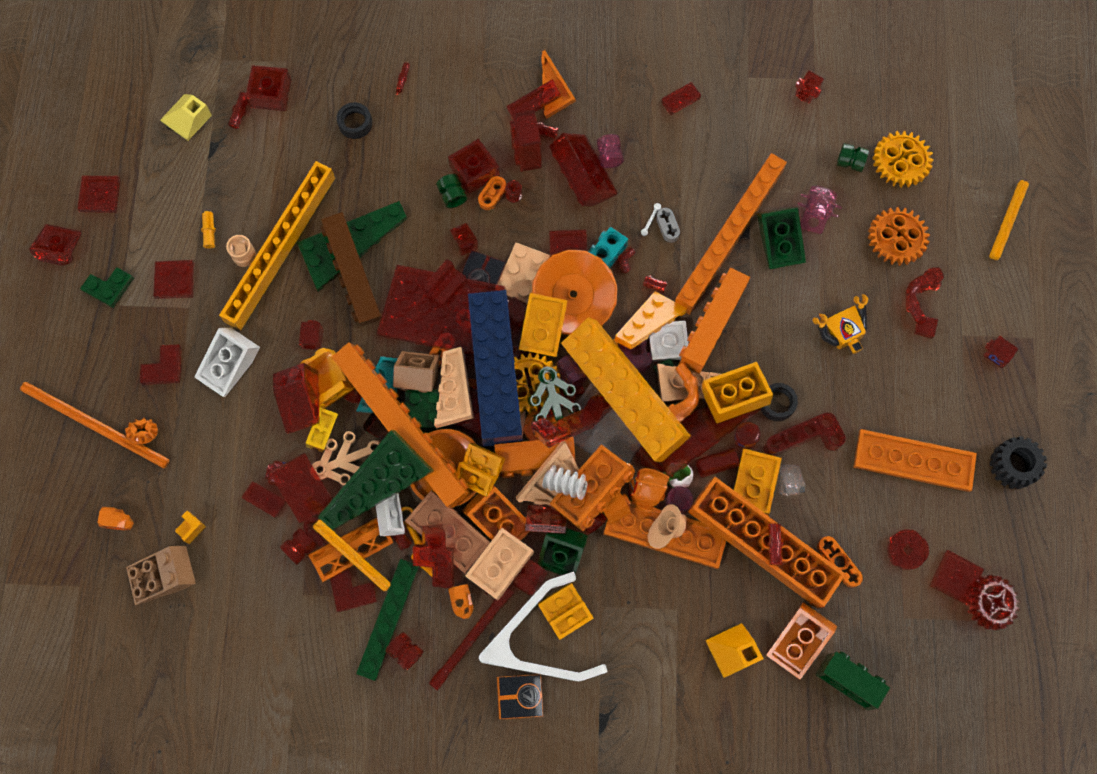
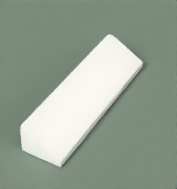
[376,492,405,536]

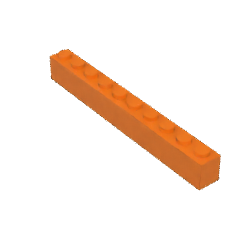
[675,153,787,315]
[332,342,470,509]

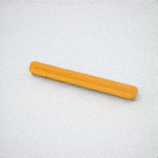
[989,180,1029,260]
[313,520,391,591]

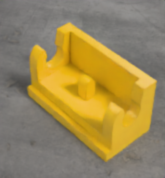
[306,407,338,452]

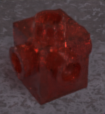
[795,70,824,104]

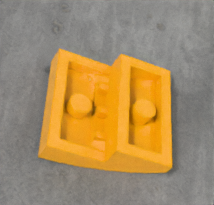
[456,443,505,496]
[537,583,594,640]

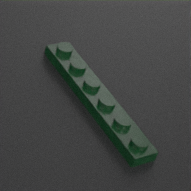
[356,559,420,681]

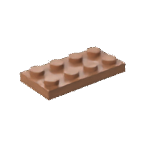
[405,490,491,573]

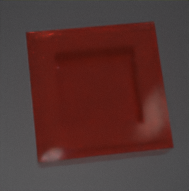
[914,315,938,339]

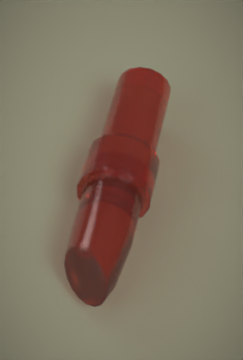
[396,62,410,94]

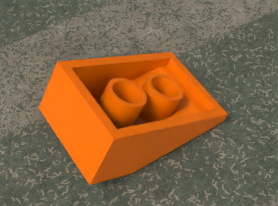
[461,486,534,541]
[766,602,837,680]

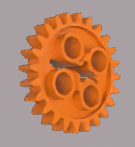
[868,207,930,266]

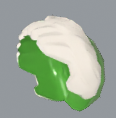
[664,462,694,488]

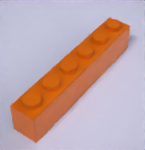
[679,267,751,374]

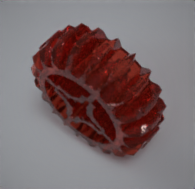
[965,575,1021,630]

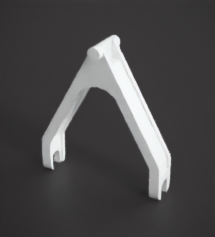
[479,572,608,681]

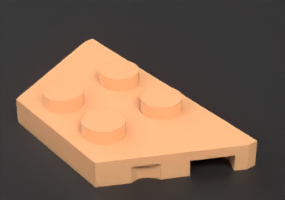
[516,440,579,506]

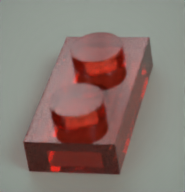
[661,82,701,115]
[242,481,286,518]

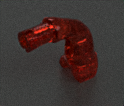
[905,267,944,325]

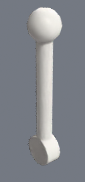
[641,203,661,236]

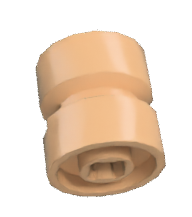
[226,235,256,267]

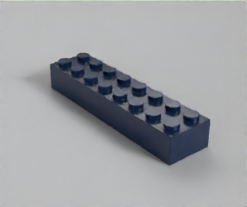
[468,290,523,447]

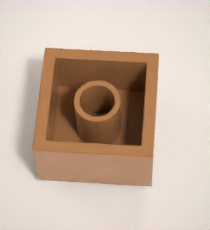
[393,351,439,393]

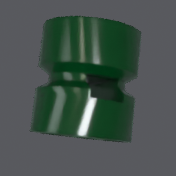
[837,143,869,172]
[436,174,468,209]

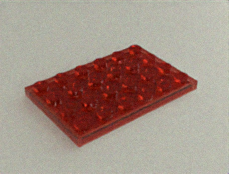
[377,265,505,355]

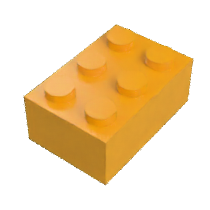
[701,362,773,423]

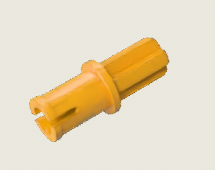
[201,211,216,249]

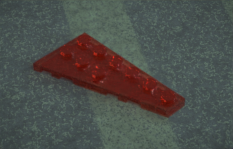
[661,406,762,479]

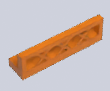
[308,518,394,582]

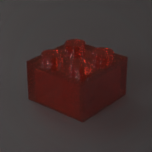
[246,65,291,111]
[448,138,500,194]

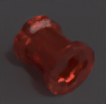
[505,180,522,203]

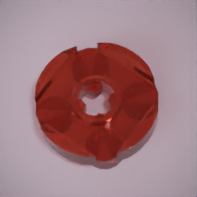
[887,529,929,570]

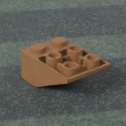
[126,546,196,605]

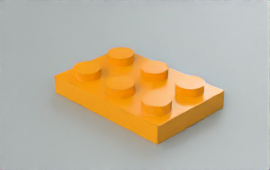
[518,293,568,357]
[733,448,782,515]

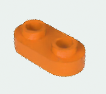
[478,176,507,210]

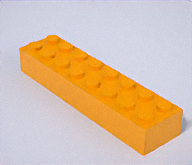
[561,317,691,462]

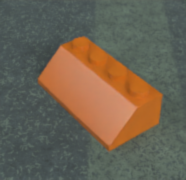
[494,436,576,478]

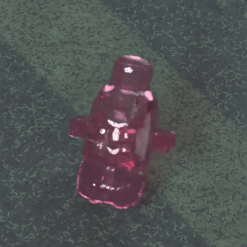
[798,186,842,234]

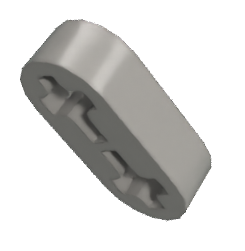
[656,208,680,243]

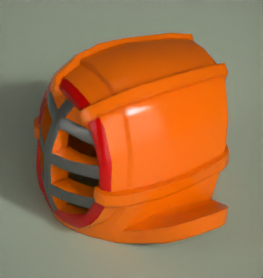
[628,468,670,512]

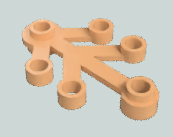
[310,431,381,486]

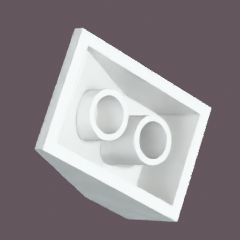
[195,328,260,397]

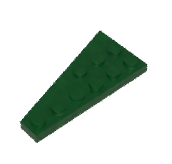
[297,201,407,292]
[318,430,434,530]

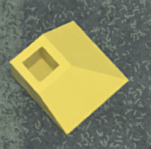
[161,94,212,141]

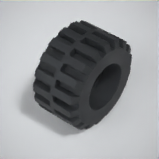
[989,436,1047,489]

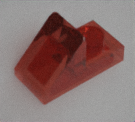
[450,223,478,256]

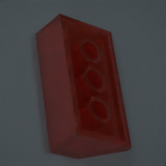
[549,133,618,206]

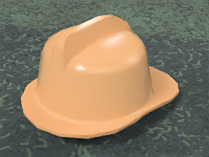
[648,504,687,549]

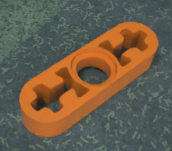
[817,536,863,588]

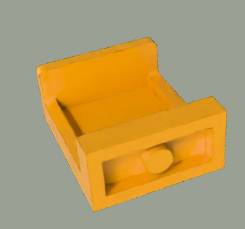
[296,348,354,409]

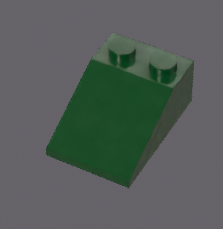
[757,207,806,269]

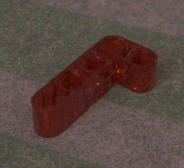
[764,412,846,456]

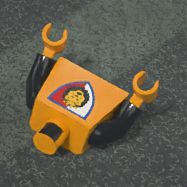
[812,294,868,354]

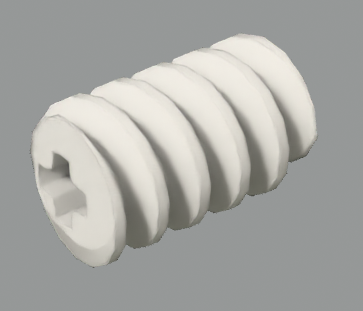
[542,465,588,500]

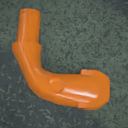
[668,362,699,422]

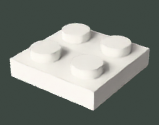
[649,321,689,362]

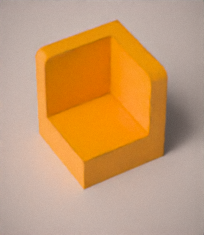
[175,511,206,544]

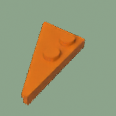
[541,50,576,119]

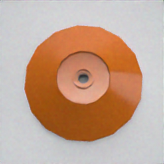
[532,250,617,335]

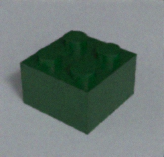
[405,389,446,433]

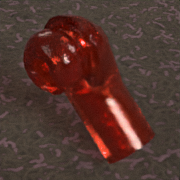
[617,247,636,274]
[564,385,585,410]

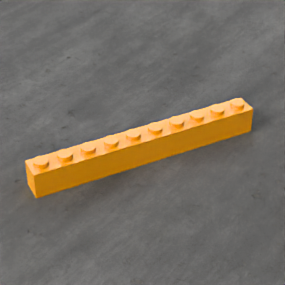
[219,161,335,331]

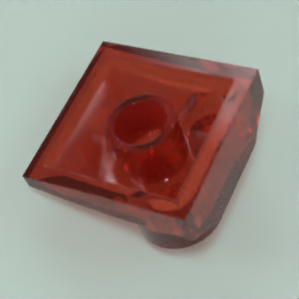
[29,224,82,265]

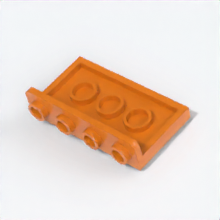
[549,444,635,531]

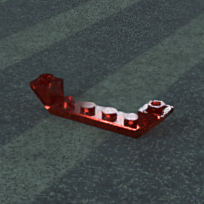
[531,393,612,448]

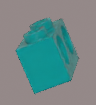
[588,227,628,268]

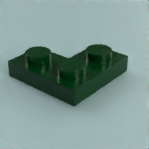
[80,267,134,308]

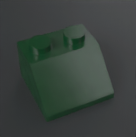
[537,523,589,575]

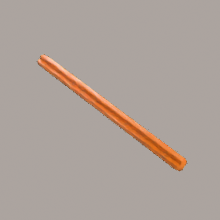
[20,382,170,468]

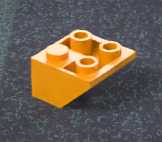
[705,623,763,678]

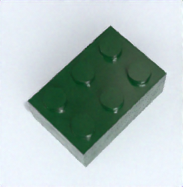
[815,651,890,710]

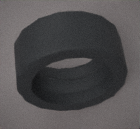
[337,102,372,139]
[760,383,798,421]

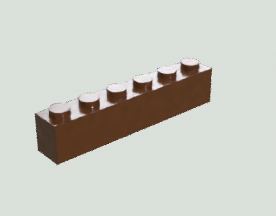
[320,212,382,327]

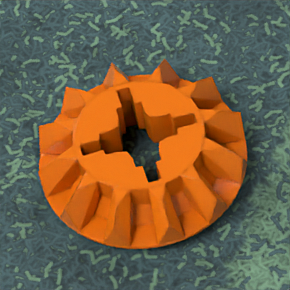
[125,418,158,444]

